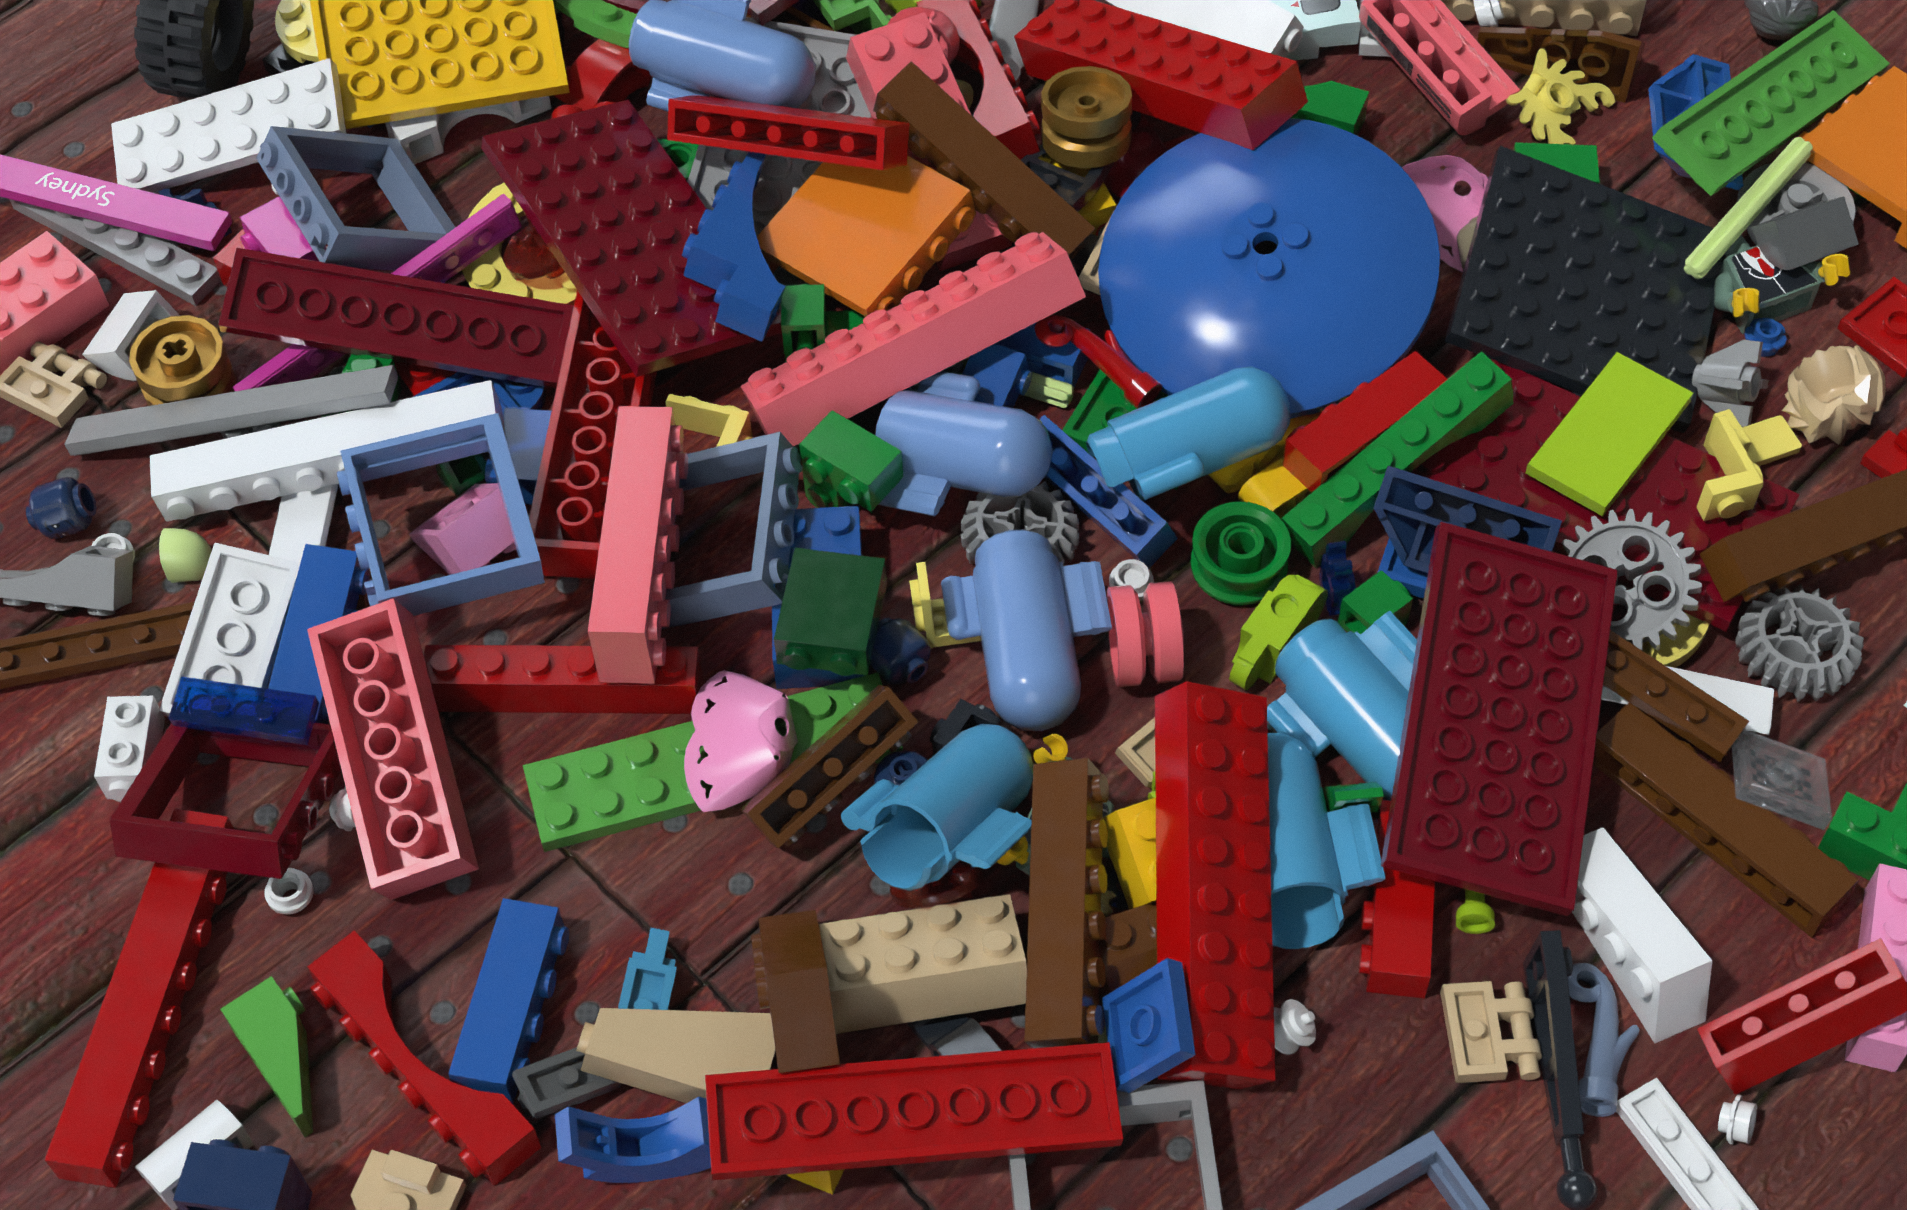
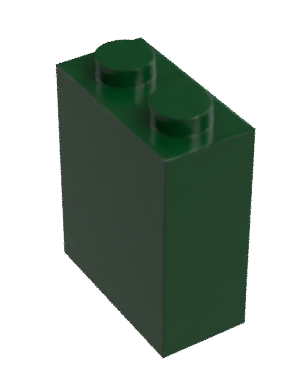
[774,548,887,676]

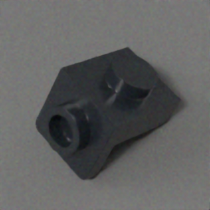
[930,699,1001,756]

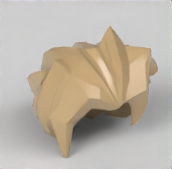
[1782,345,1886,445]

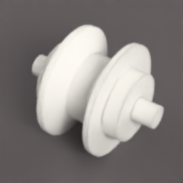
[1274,999,1316,1055]

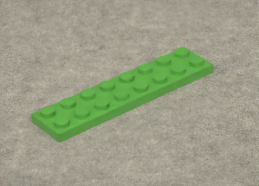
[1652,10,1890,196]
[523,672,903,852]

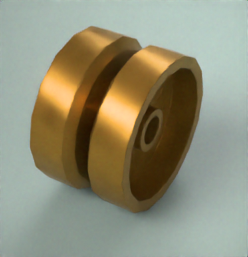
[1041,66,1132,168]
[129,315,237,406]

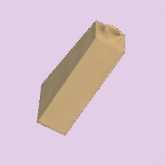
[576,1008,775,1103]

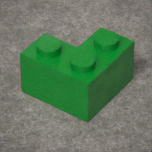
[781,284,865,363]
[799,410,904,512]
[1818,783,1907,881]

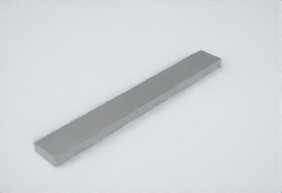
[64,365,398,456]

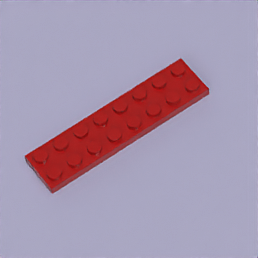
[705,1042,1123,1181]

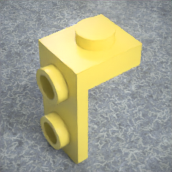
[666,394,753,447]
[1703,409,1802,466]
[1696,415,1763,521]
[909,562,981,648]

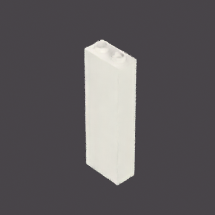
[1096,0,1304,57]

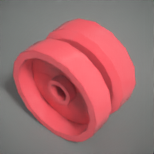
[1107,581,1184,687]

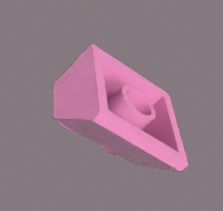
[409,483,516,575]

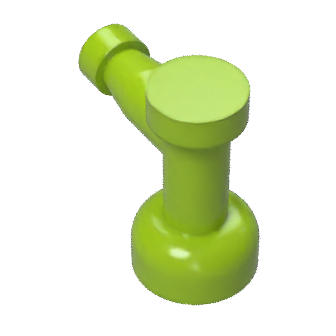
[1456,889,1495,934]

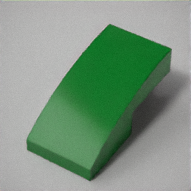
[1323,782,1384,812]

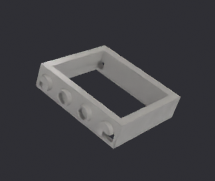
[1008,1080,1223,1210]

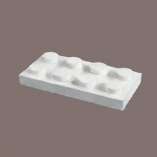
[159,543,300,718]

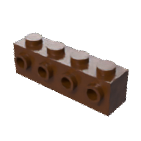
[740,685,919,849]

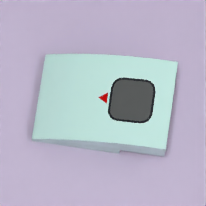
[1269,0,1361,60]

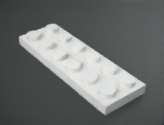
[111,58,346,193]

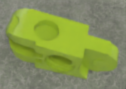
[1229,574,1328,690]

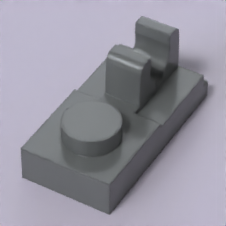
[512,1047,622,1119]

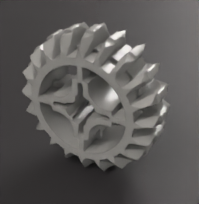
[961,481,1079,566]
[1735,584,1864,702]

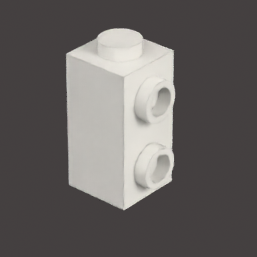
[94,695,165,802]

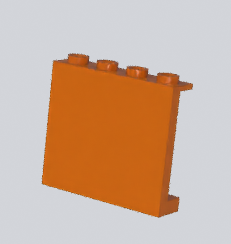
[1798,66,1907,249]
[757,156,976,317]

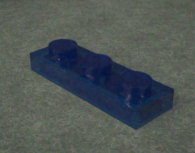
[168,676,319,745]

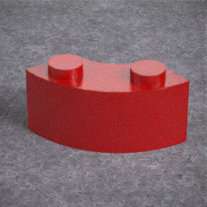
[554,39,652,111]

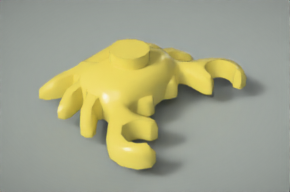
[1506,48,1615,145]

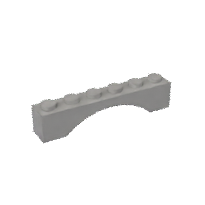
[0,546,133,616]

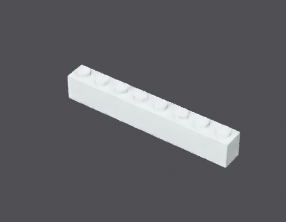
[150,380,506,522]

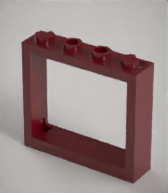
[109,706,342,879]

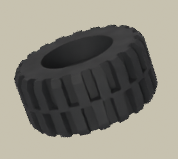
[134,0,254,99]

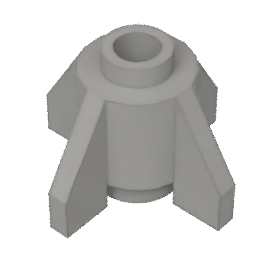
[1692,340,1769,427]

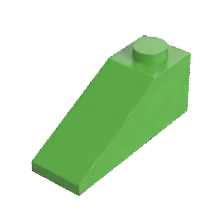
[220,976,313,1137]

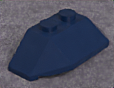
[1374,466,1562,573]

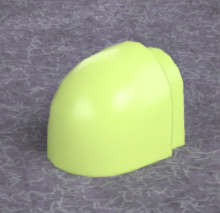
[159,528,212,583]

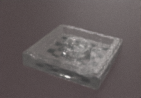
[1732,729,1832,830]

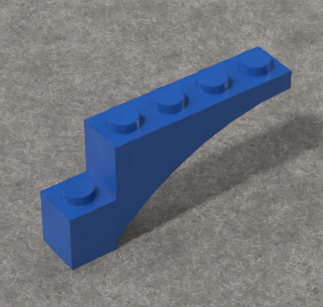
[682,152,786,342]

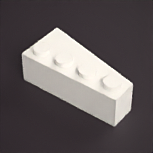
[1572,827,1712,1043]

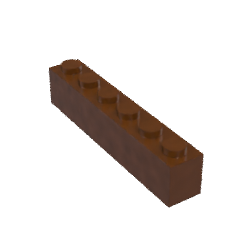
[873,61,1095,260]
[1700,469,1907,602]
[1593,702,1858,938]
[1024,758,1109,1048]

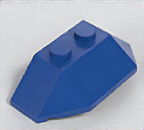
[1648,54,1744,190]

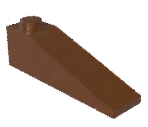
[1477,27,1645,103]

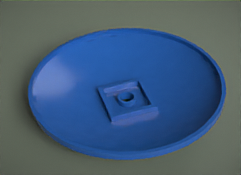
[1098,118,1440,419]

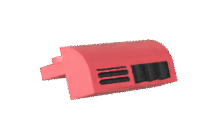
[1359,0,1520,135]

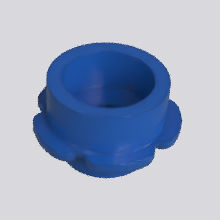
[1744,318,1787,357]

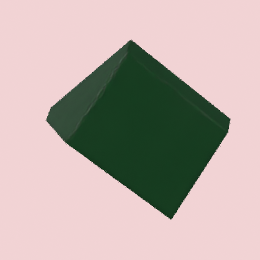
[435,453,487,496]

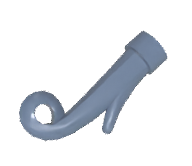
[1567,963,1640,1117]

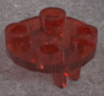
[503,214,565,280]
[890,860,984,909]

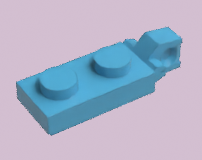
[618,928,677,1010]

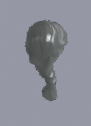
[1744,0,1819,41]

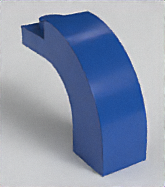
[555,1097,711,1183]

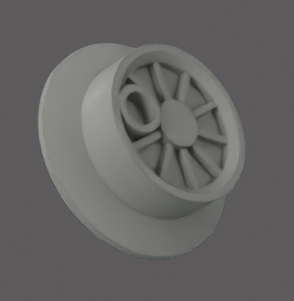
[1737,163,1855,245]

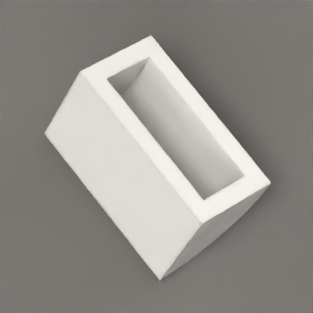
[82,290,180,381]
[135,1100,254,1210]

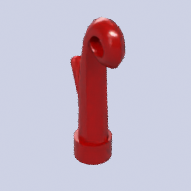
[1034,315,1162,409]

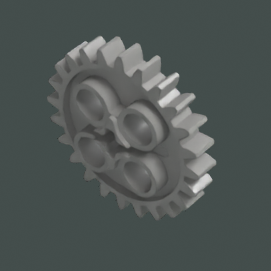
[1562,509,1702,651]

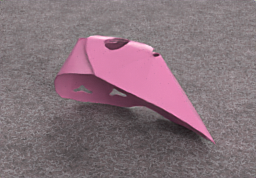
[1402,155,1488,272]
[684,670,798,812]

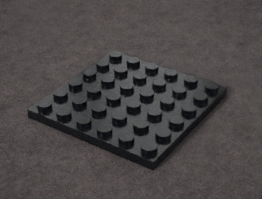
[1445,145,1725,433]

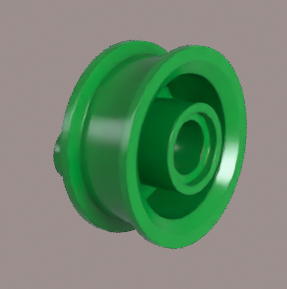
[1190,502,1291,606]

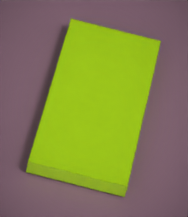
[1525,352,1693,516]

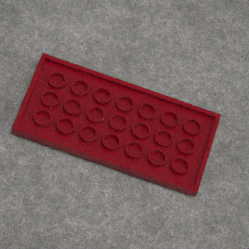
[481,100,782,377]
[1411,354,1800,632]
[1381,522,1618,916]

